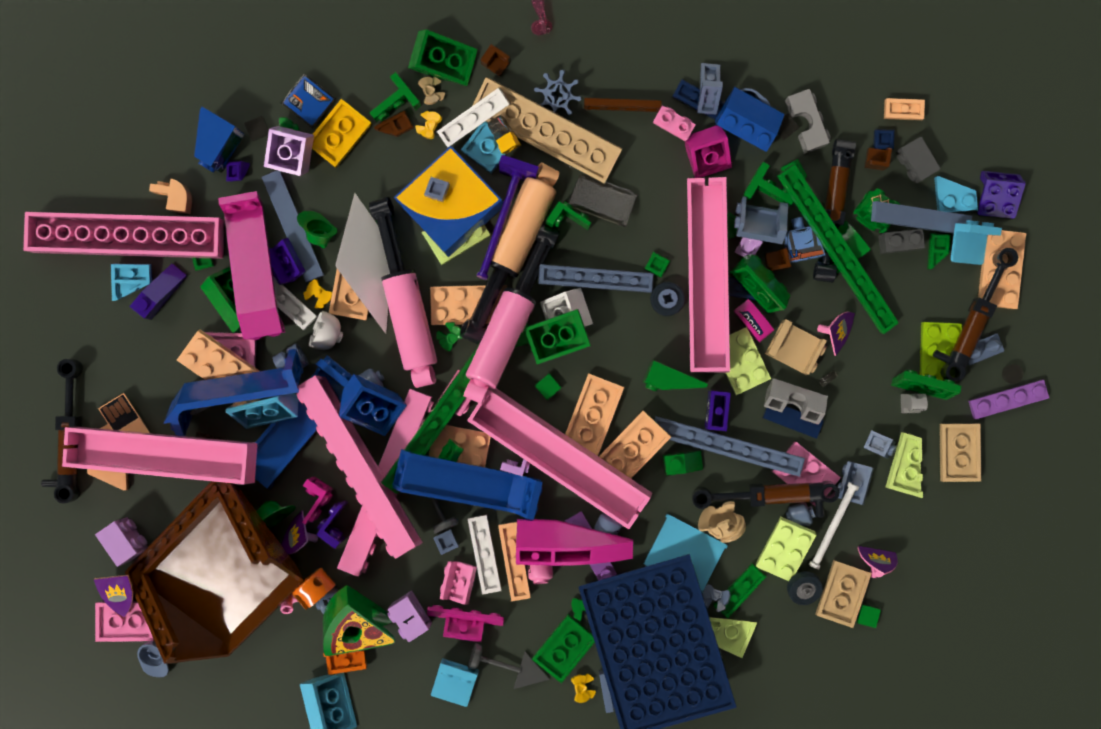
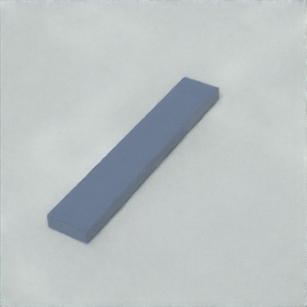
[262,170,325,283]
[871,201,972,233]
[538,264,653,293]

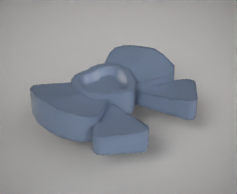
[703,584,731,612]

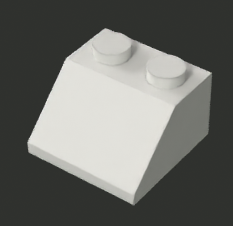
[540,288,593,327]

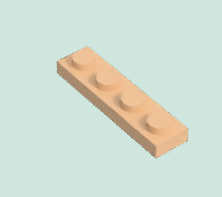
[498,521,531,601]

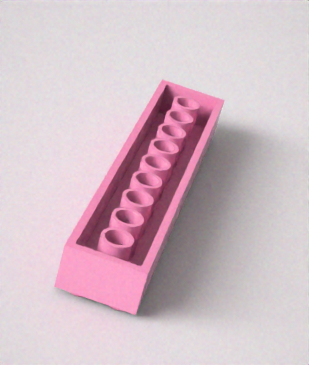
[23,212,225,259]

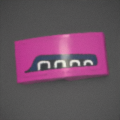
[734,299,774,343]

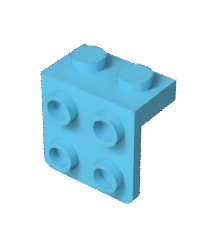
[950,220,1002,265]

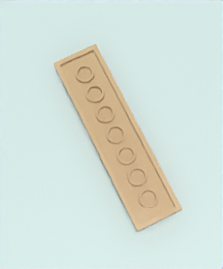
[472,77,623,184]

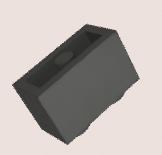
[896,137,941,184]
[878,229,925,254]

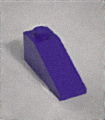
[129,264,187,320]

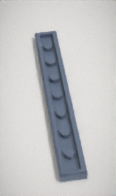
[655,416,805,477]

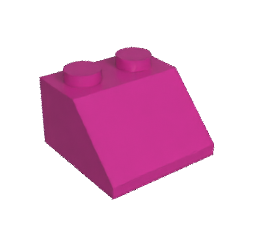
[685,125,732,178]

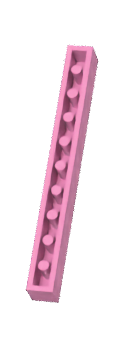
[337,389,434,577]

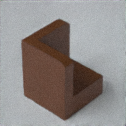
[480,44,511,77]
[864,148,892,171]
[764,248,791,272]

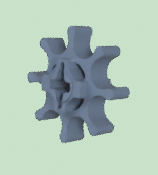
[534,70,582,115]

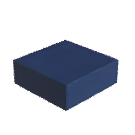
[873,130,894,150]

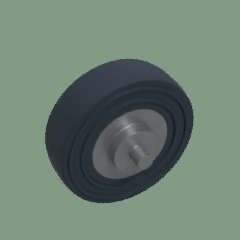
[787,571,823,605]

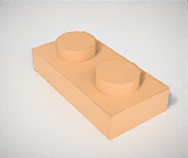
[884,98,925,120]

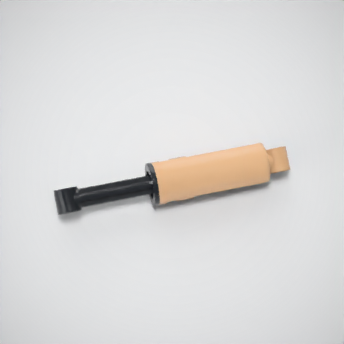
[460,162,559,344]

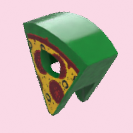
[323,585,395,656]

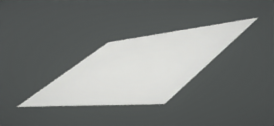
[335,193,390,334]

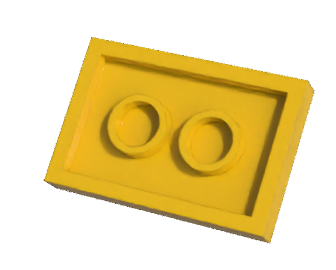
[312,99,372,168]

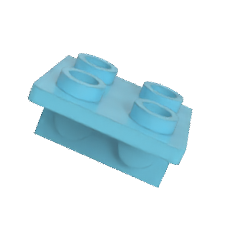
[431,658,479,707]

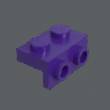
[269,238,306,285]

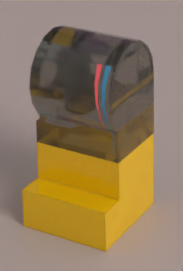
[488,115,521,154]

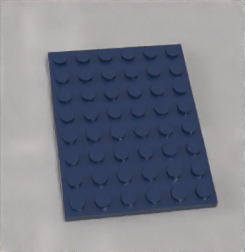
[579,554,737,729]

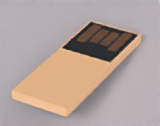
[98,393,150,433]

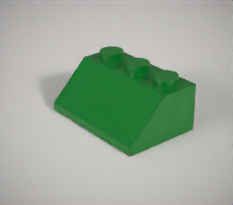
[730,254,791,313]
[200,266,241,334]

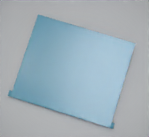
[643,514,728,592]

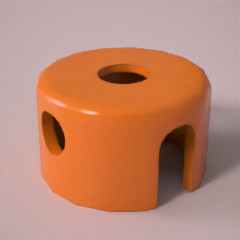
[292,568,336,610]

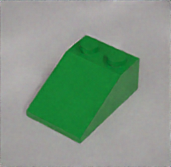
[408,29,478,86]
[525,309,591,364]
[642,361,708,392]

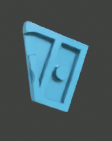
[934,176,978,213]
[111,263,152,301]

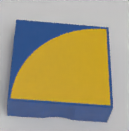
[394,146,503,257]

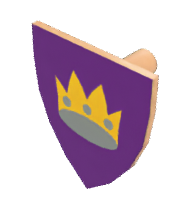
[94,575,133,617]

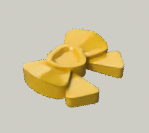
[415,111,443,139]
[303,280,332,308]
[571,674,596,703]

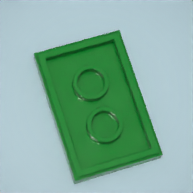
[532,614,595,684]

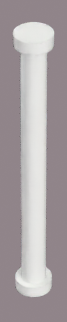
[809,482,859,570]

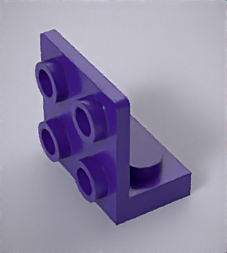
[977,171,1026,219]
[316,500,348,549]

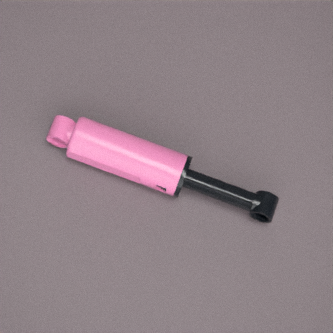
[369,197,437,388]
[463,224,560,404]

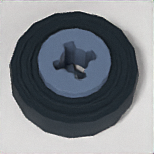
[650,282,685,316]

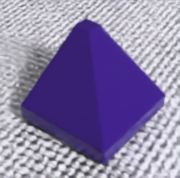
[226,161,250,182]

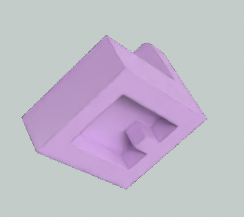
[735,237,763,257]
[500,459,530,476]

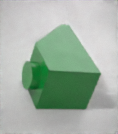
[663,451,703,475]

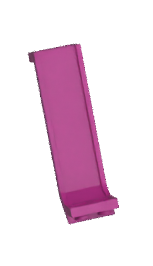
[218,191,285,340]

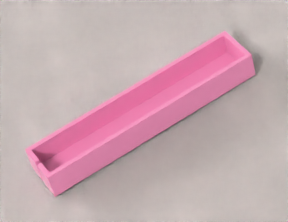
[687,177,730,373]
[296,375,423,559]
[467,388,652,529]
[62,427,258,484]

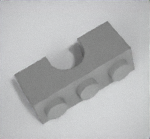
[785,89,830,154]
[764,378,828,425]

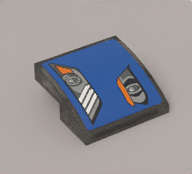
[281,73,336,129]

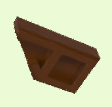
[374,110,414,137]

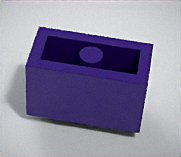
[705,391,731,431]

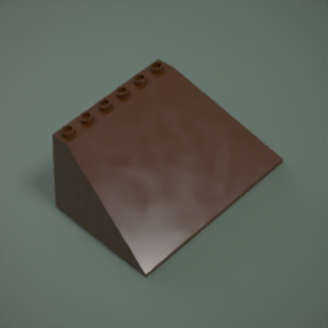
[125,481,304,664]

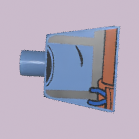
[784,217,825,263]

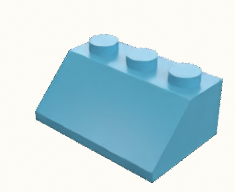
[226,393,298,429]
[300,673,357,729]

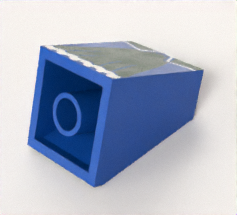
[194,107,244,173]

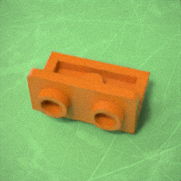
[323,650,367,675]

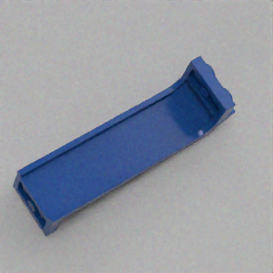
[163,348,304,436]
[255,356,352,490]
[392,449,543,520]

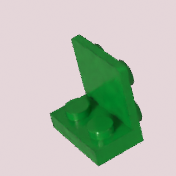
[546,201,591,230]

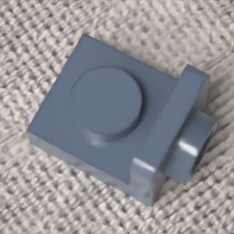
[864,430,897,459]

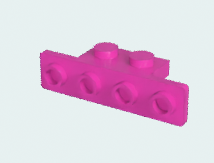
[427,605,504,642]

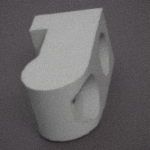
[901,394,928,413]

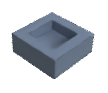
[424,177,450,202]
[433,529,459,555]

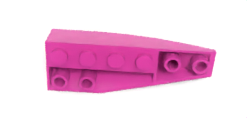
[516,519,633,566]

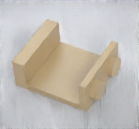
[765,319,827,375]

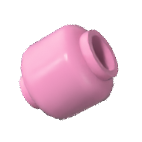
[528,565,553,584]

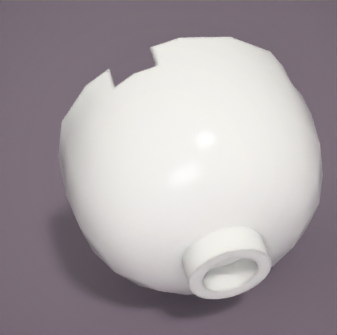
[309,311,343,350]

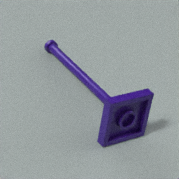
[476,155,539,280]

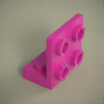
[302,476,333,525]

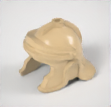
[698,501,746,543]

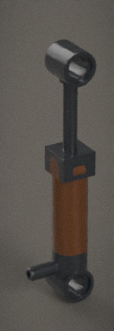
[813,139,856,283]
[933,248,1018,382]
[41,359,83,504]
[692,481,840,518]

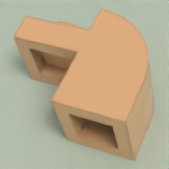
[149,179,192,214]

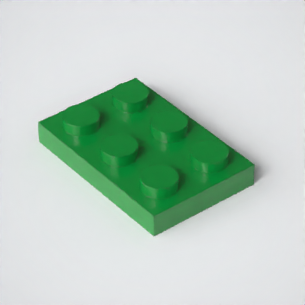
[891,370,962,400]

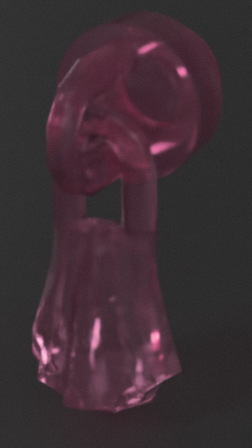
[531,0,552,36]

